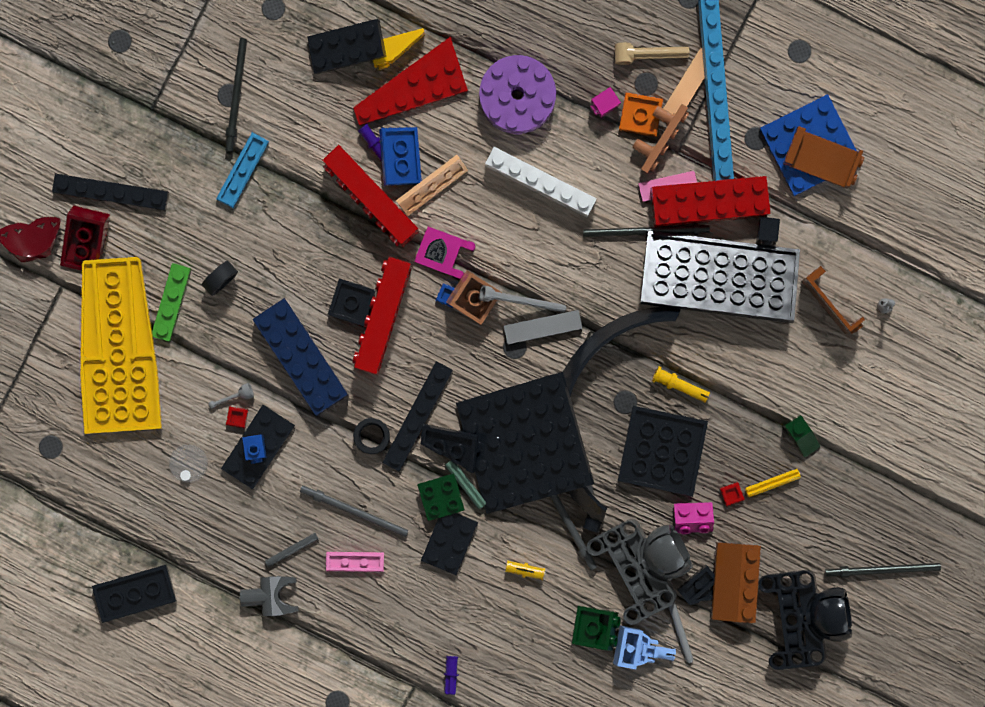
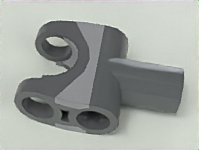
[240,576,299,616]

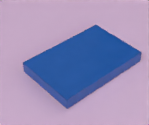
[379,127,422,186]

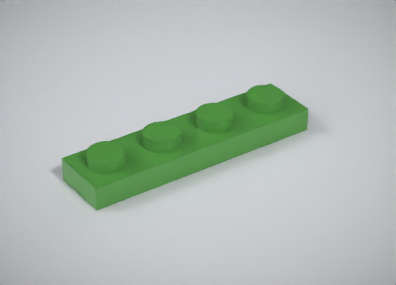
[152,263,191,342]

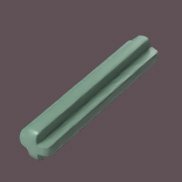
[445,460,486,509]

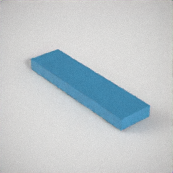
[216,132,269,209]

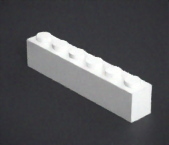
[485,147,597,218]

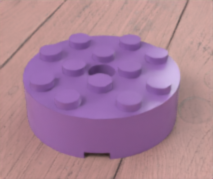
[479,55,556,135]

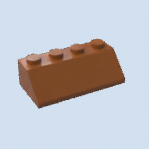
[711,542,761,623]

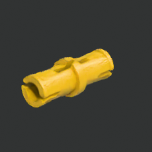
[505,560,545,580]

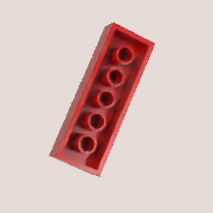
[322,145,419,248]
[651,176,771,227]
[352,257,412,376]

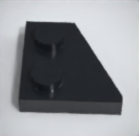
[676,565,715,605]

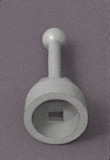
[877,298,895,314]
[208,383,254,409]

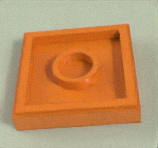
[619,92,663,137]

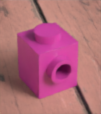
[590,87,621,118]

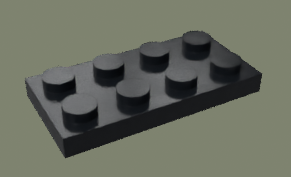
[307,19,386,74]
[221,405,295,490]
[92,564,177,623]

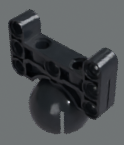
[758,570,852,670]

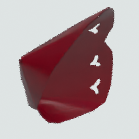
[0,217,61,262]

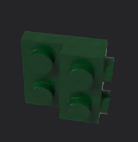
[572,606,621,651]

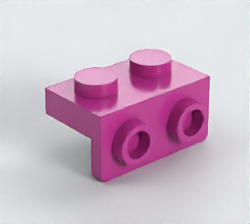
[674,502,714,534]

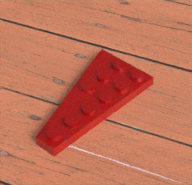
[353,37,468,126]

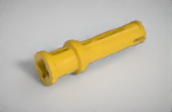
[652,366,710,403]

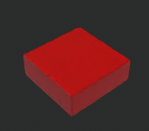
[226,406,248,428]
[719,482,745,507]

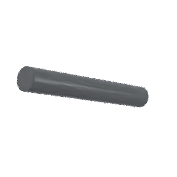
[265,533,319,567]

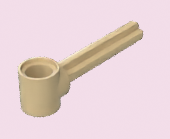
[615,42,690,65]

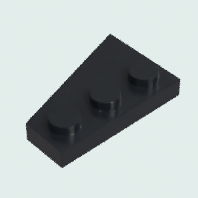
[420,424,479,473]

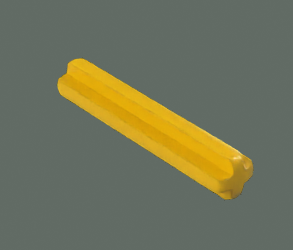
[745,469,801,497]

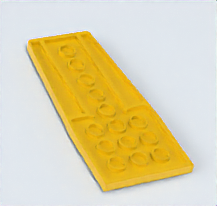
[80,257,162,434]

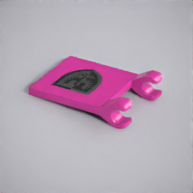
[414,226,476,279]

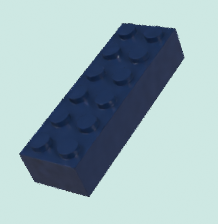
[252,298,349,416]

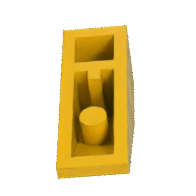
[373,28,425,69]

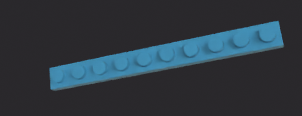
[698,0,734,181]

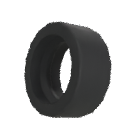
[201,261,238,296]
[353,418,390,454]

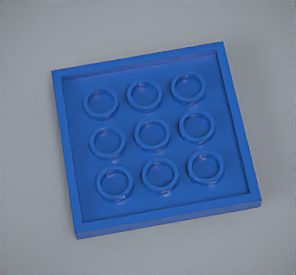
[759,94,857,197]

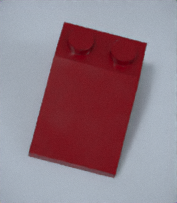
[60,205,110,271]

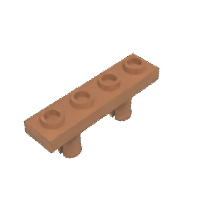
[632,104,689,173]

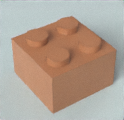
[446,270,502,325]

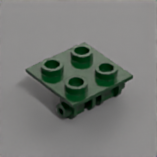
[417,473,465,521]

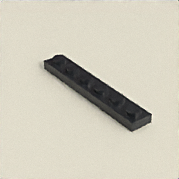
[52,173,169,211]
[382,361,453,472]

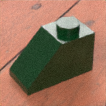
[783,415,820,458]

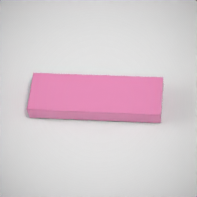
[638,171,697,202]
[326,552,384,572]

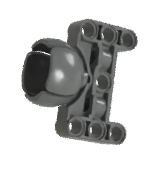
[587,519,693,625]

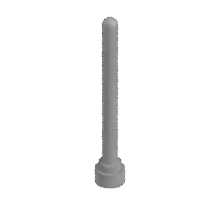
[479,285,567,312]
[664,578,693,663]

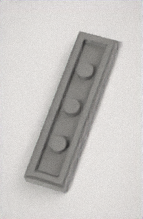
[504,310,582,345]

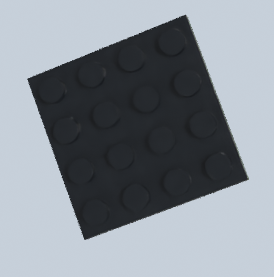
[617,406,708,497]

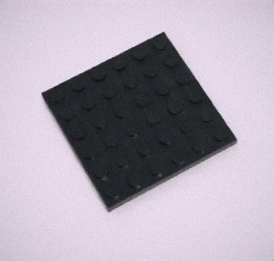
[456,372,594,514]

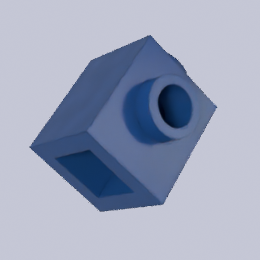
[242,434,267,464]

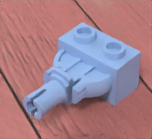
[613,625,676,669]

